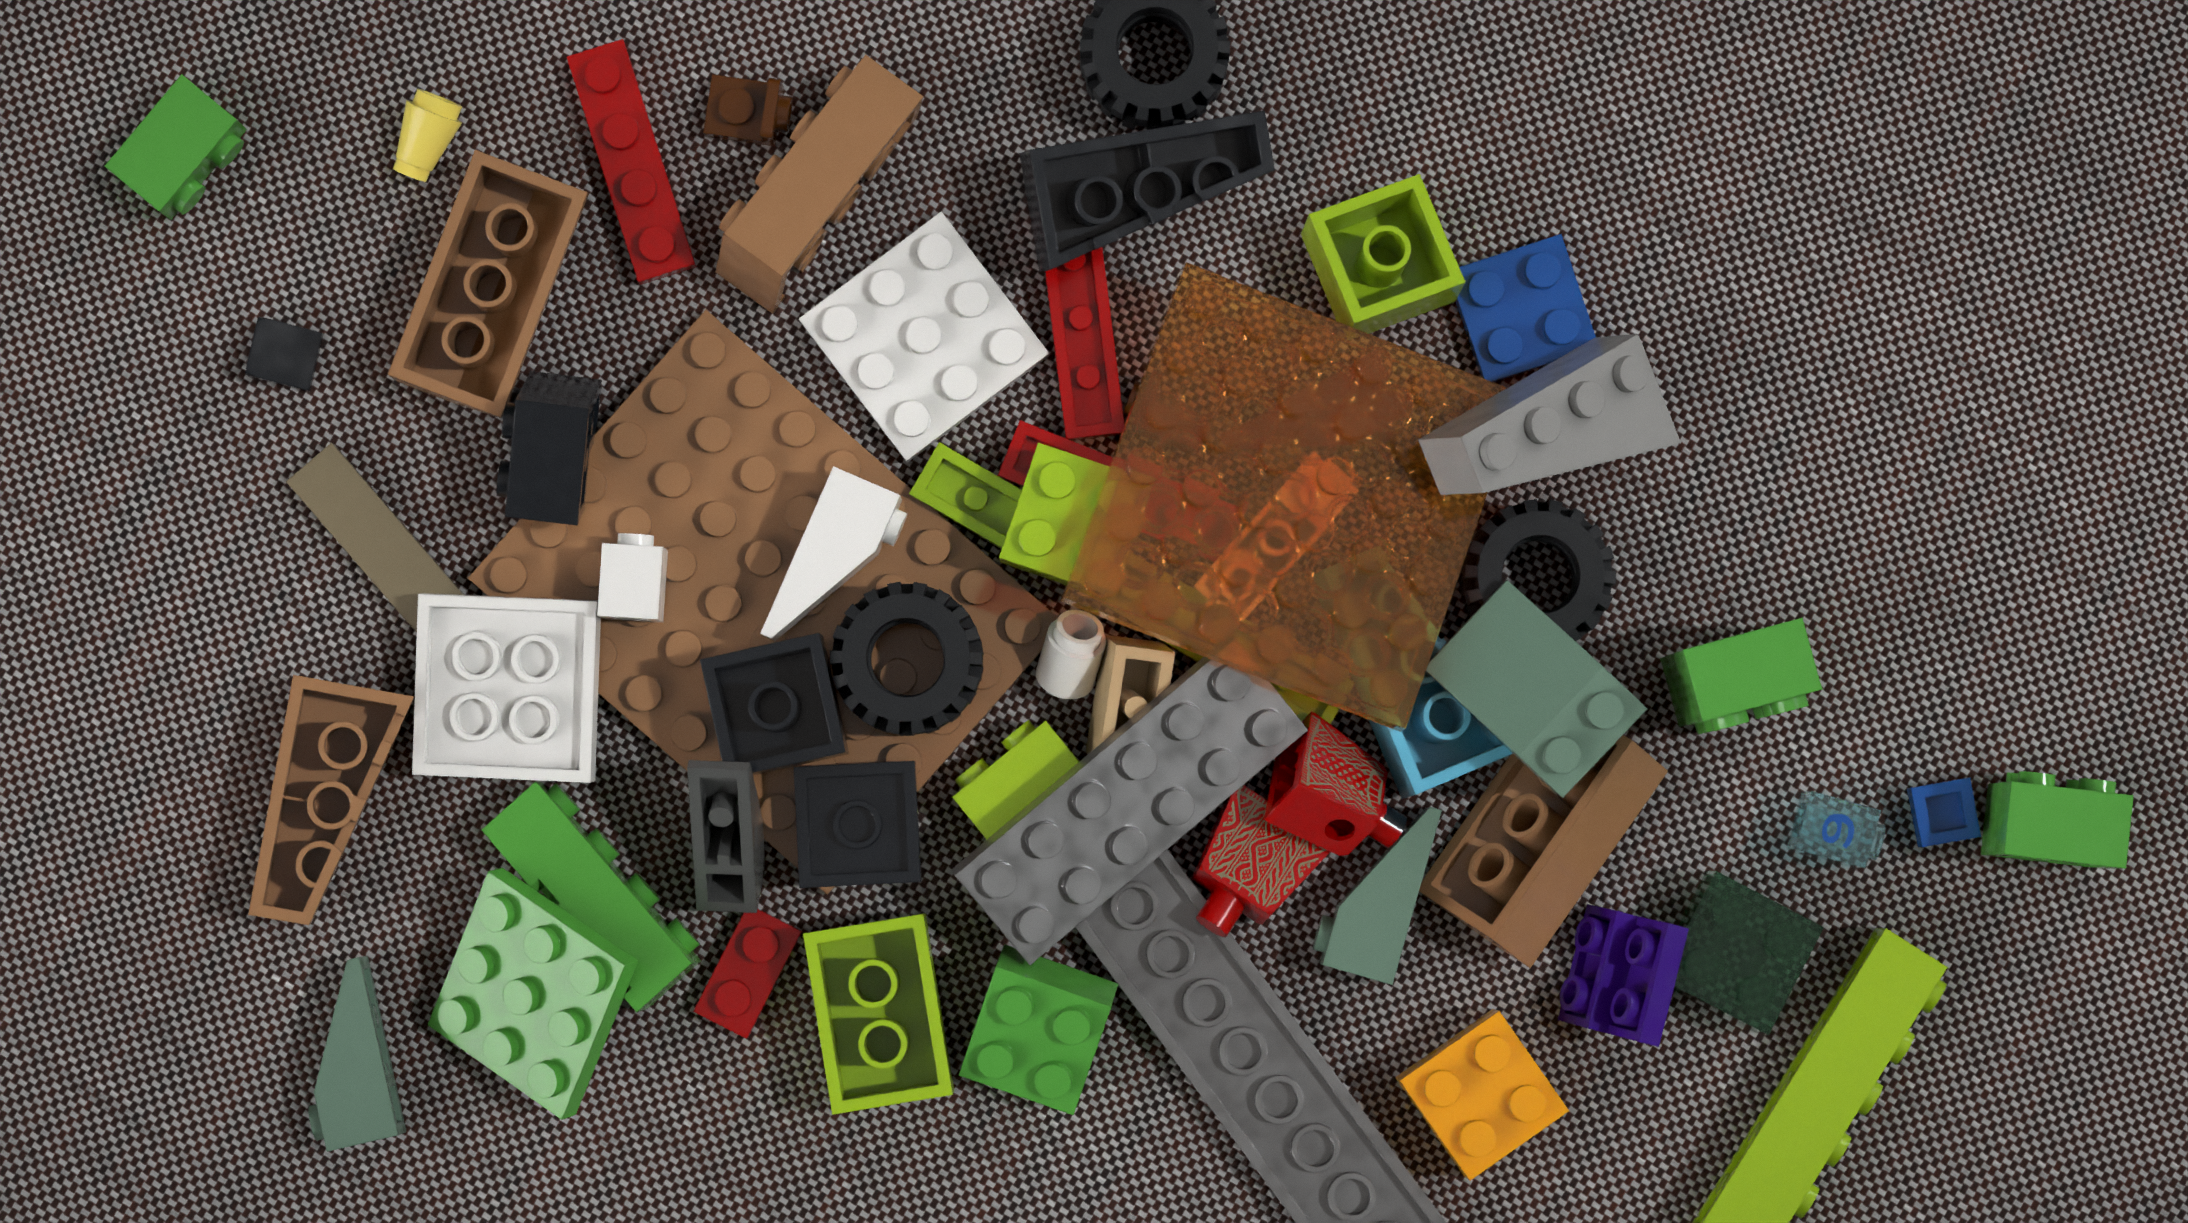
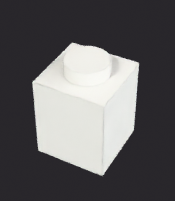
[597,533,668,623]

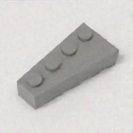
[1418,334,1681,495]

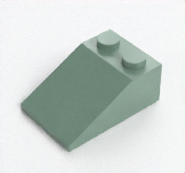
[1423,580,1647,798]

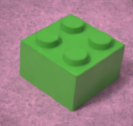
[1981,771,2134,869]
[959,944,1118,1115]

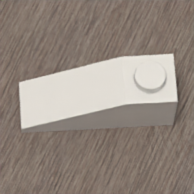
[760,466,908,641]

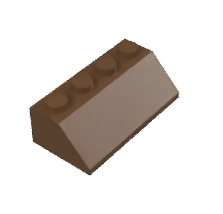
[387,150,589,418]
[1419,735,1668,968]

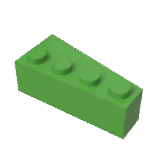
[482,781,701,1013]

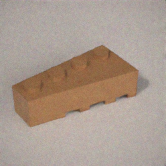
[715,54,924,314]

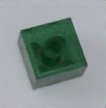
[1674,871,1824,1035]

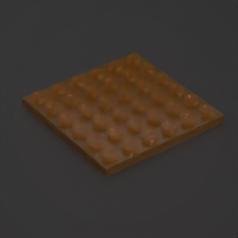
[1060,262,1507,732]

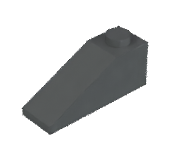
[687,760,765,913]

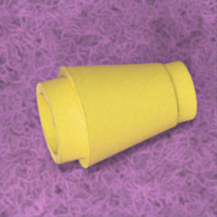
[393,89,462,182]

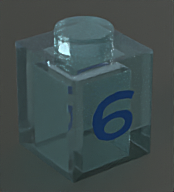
[1786,791,1886,869]

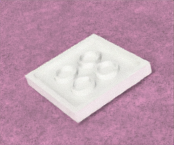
[799,211,1050,463]
[412,593,601,783]

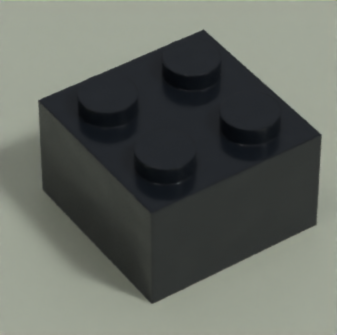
[700,633,849,775]

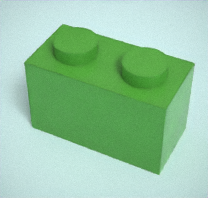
[105,74,247,220]

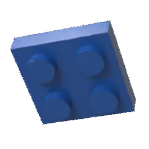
[1456,234,1596,386]

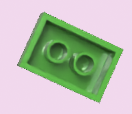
[1660,618,1822,735]

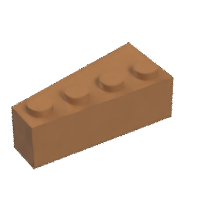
[248,675,415,925]

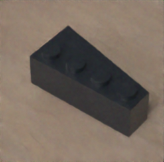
[1019,110,1275,272]

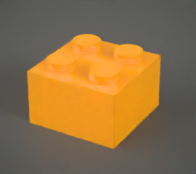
[1395,1009,1569,1181]

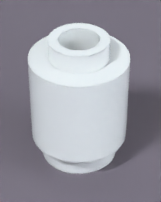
[1036,610,1106,699]

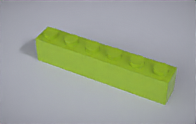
[1692,927,1948,1223]

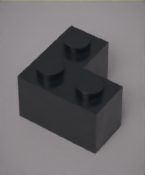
[496,371,602,526]

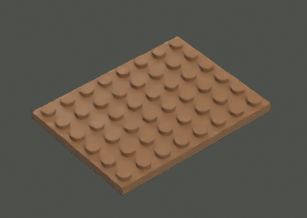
[468,310,1058,895]

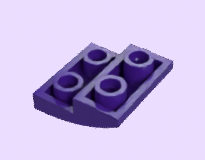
[1558,904,1689,1047]

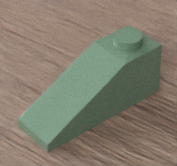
[1313,807,1442,985]
[308,956,407,1152]

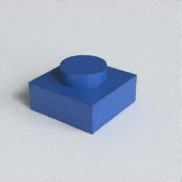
[1907,778,1981,847]

